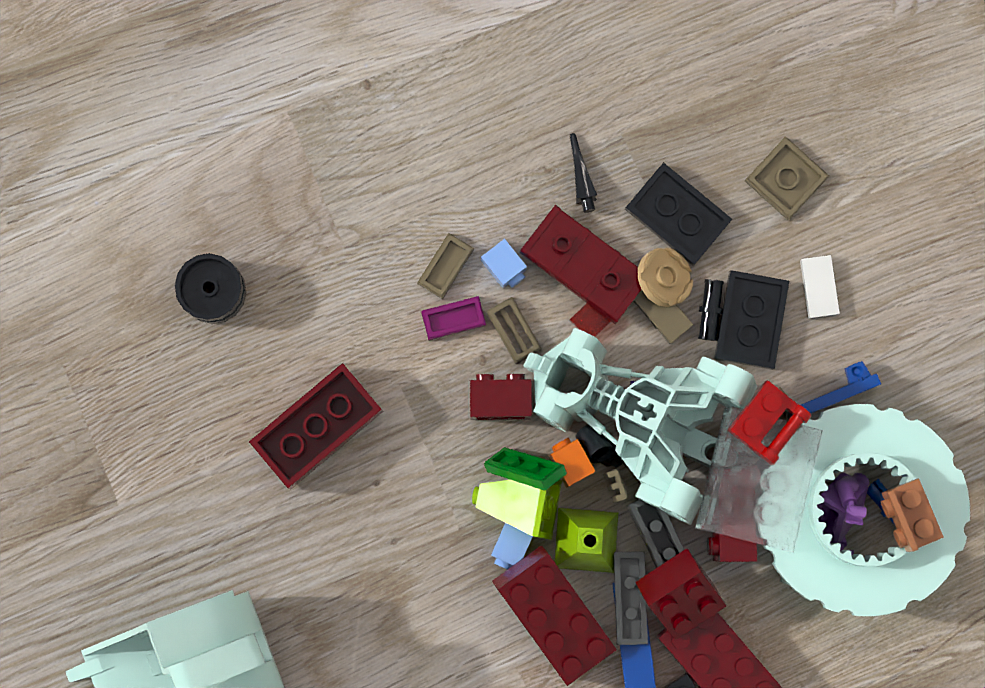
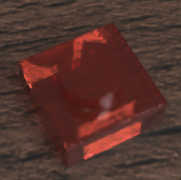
[569,303,611,337]

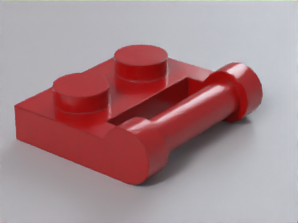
[727,380,812,466]

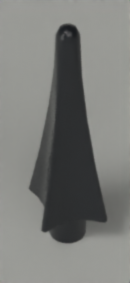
[570,133,597,213]

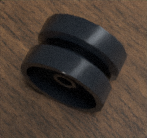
[174,253,247,324]

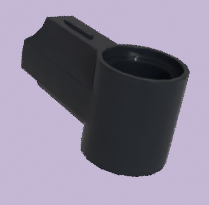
[576,424,624,468]

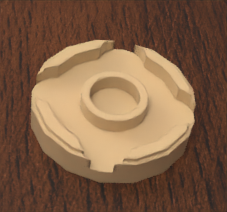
[638,247,693,307]

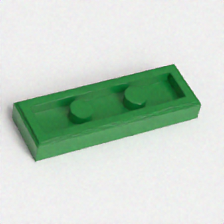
[484,447,567,491]

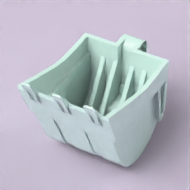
[66,590,285,688]

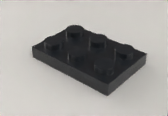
[625,162,732,266]
[714,270,790,370]

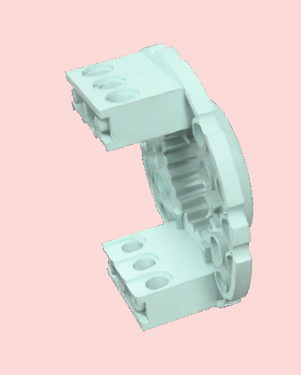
[757,404,970,616]

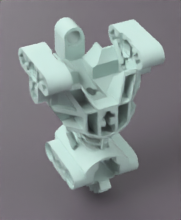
[523,328,757,525]

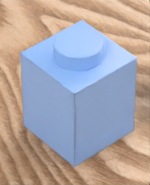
[481,238,527,288]
[491,523,533,570]

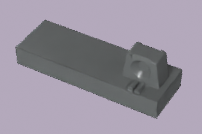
[614,552,648,645]

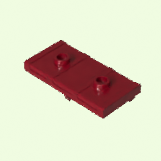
[519,205,642,324]

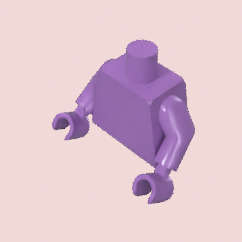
[817,472,869,555]

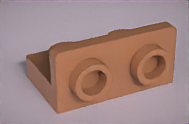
[881,478,944,552]

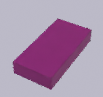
[421,296,486,340]

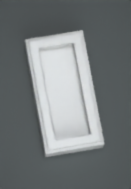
[800,255,840,319]

